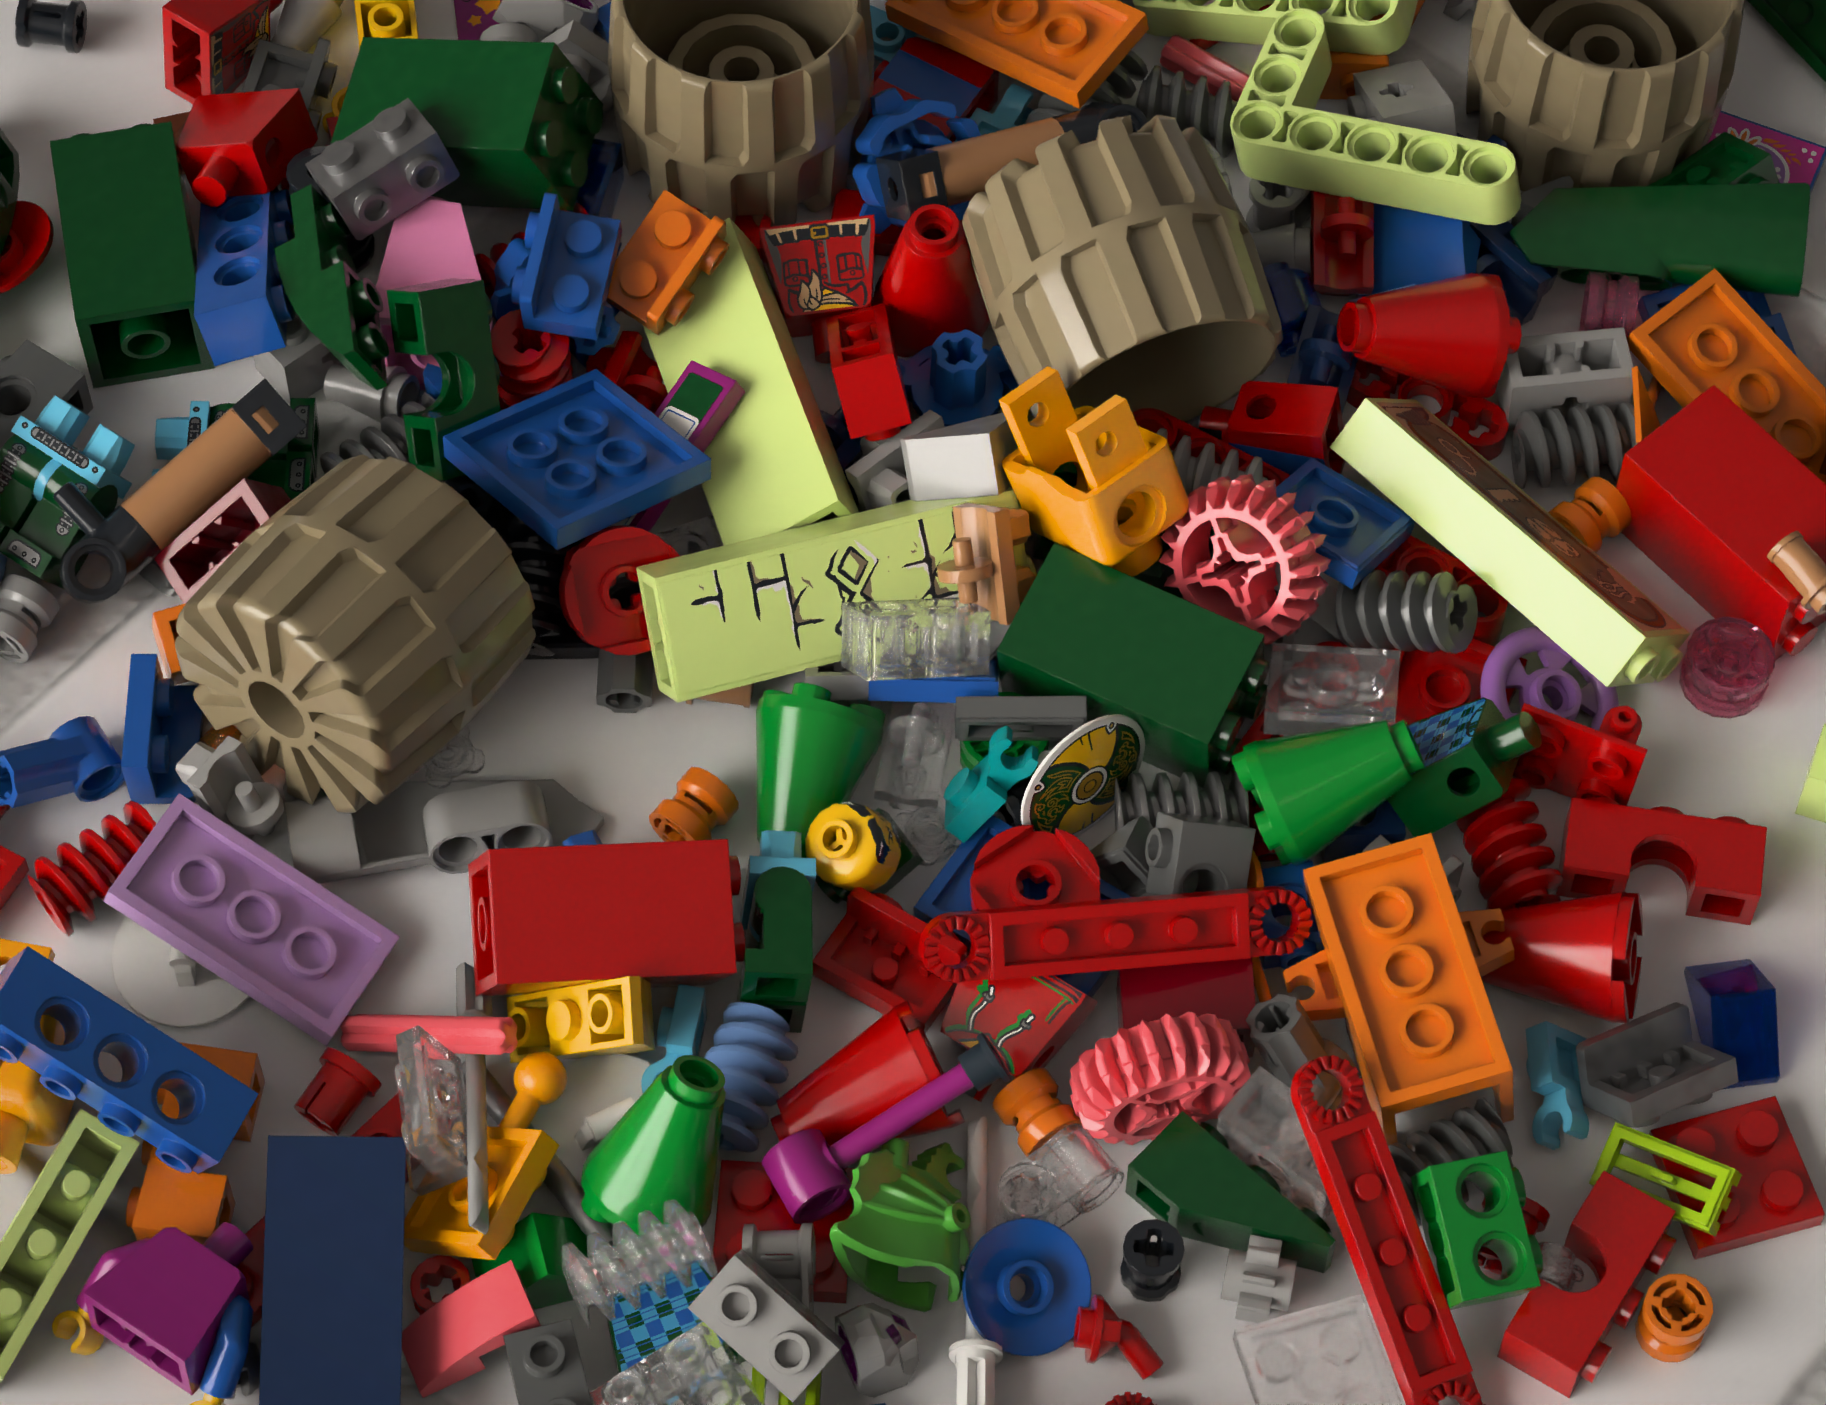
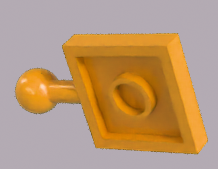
[404,1052,567,1260]

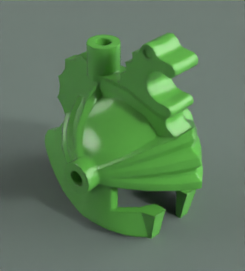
[830,1138,971,1312]

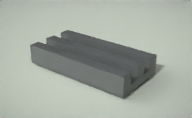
[955,696,1087,741]

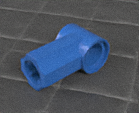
[0,716,125,808]

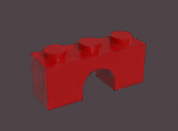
[1556,797,1767,925]
[1497,1171,1677,1398]

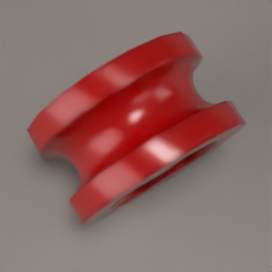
[410,1255,471,1316]

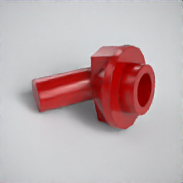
[1074,1294,1164,1380]

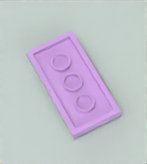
[103,793,400,1046]

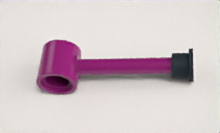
[762,1033,1012,1224]

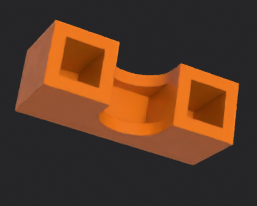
[126,1042,265,1244]

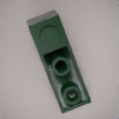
[1125,1111,1336,1273]

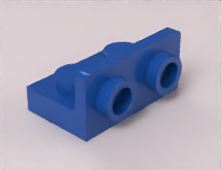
[511,192,622,341]
[121,654,204,804]

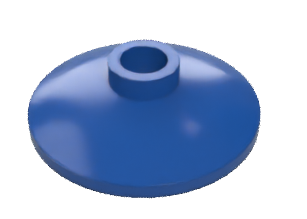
[962,1218,1091,1356]

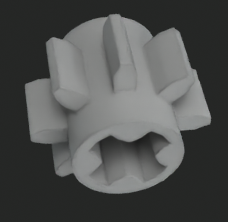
[1220,1235,1297,1325]

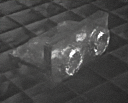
[394,1025,468,1196]

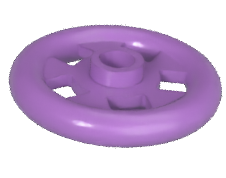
[1480,626,1619,731]

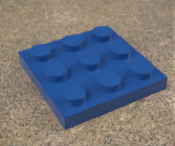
[443,369,711,550]

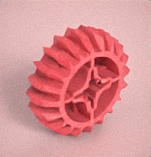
[1158,474,1331,645]
[1069,1012,1251,1145]

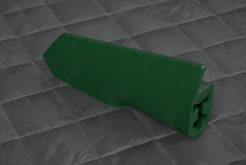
[1510,183,1810,297]

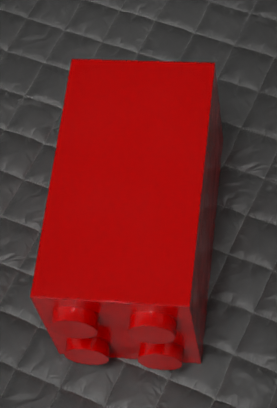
[1616,385,1826,667]
[468,839,745,996]

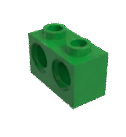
[1411,1150,1543,1310]

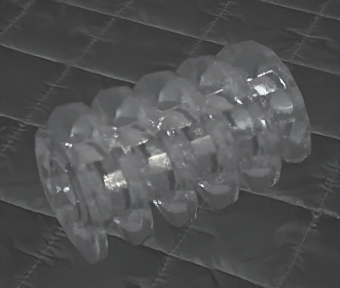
[561,1199,718,1329]

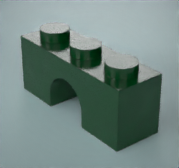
[387,278,501,480]

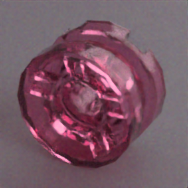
[1579,271,1639,351]
[1679,617,1775,719]

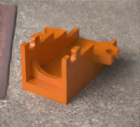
[1283,833,1515,1145]

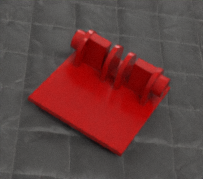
[1513,703,1648,806]

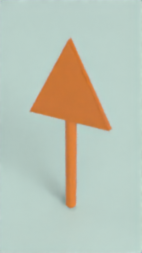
[1632,366,1662,443]

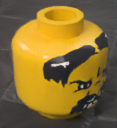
[805,802,901,892]

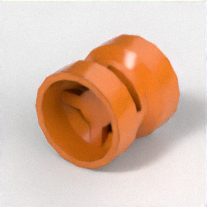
[1548,476,1632,553]
[649,767,739,842]
[992,1068,1083,1162]
[1635,1274,1713,1362]

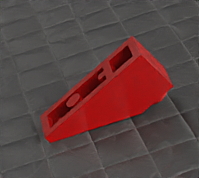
[826,303,912,441]

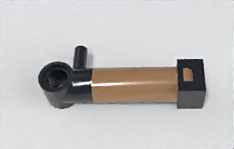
[875,102,1148,221]
[53,378,307,604]

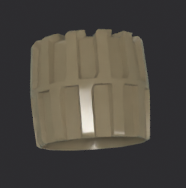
[608,0,874,226]
[1466,0,1745,192]
[962,115,1283,423]
[175,454,536,813]

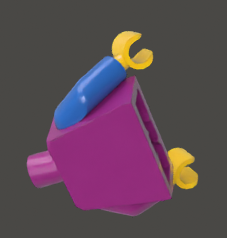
[52,1222,254,1405]

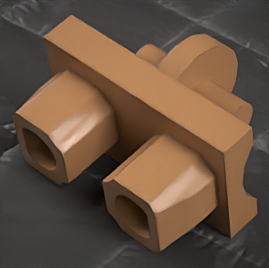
[937,503,1036,625]

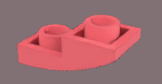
[402,1260,541,1398]

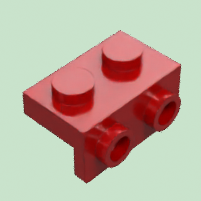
[813,887,967,1034]

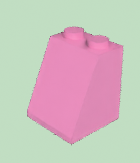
[376,196,493,391]

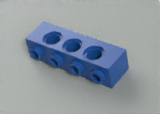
[194,187,295,366]
[0,946,259,1174]

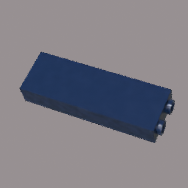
[259,1135,406,1405]

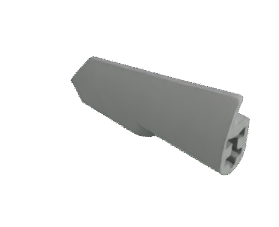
[283,779,604,884]

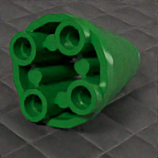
[756,683,886,858]
[1231,719,1426,866]
[580,1055,726,1252]

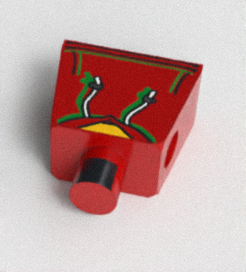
[940,975,1098,1102]

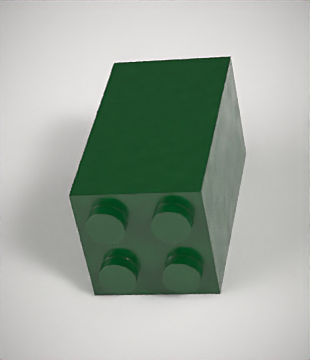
[331,37,604,211]
[50,121,215,389]
[997,543,1270,788]

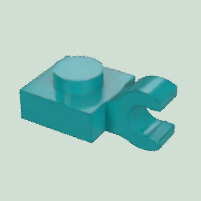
[944,726,1038,843]

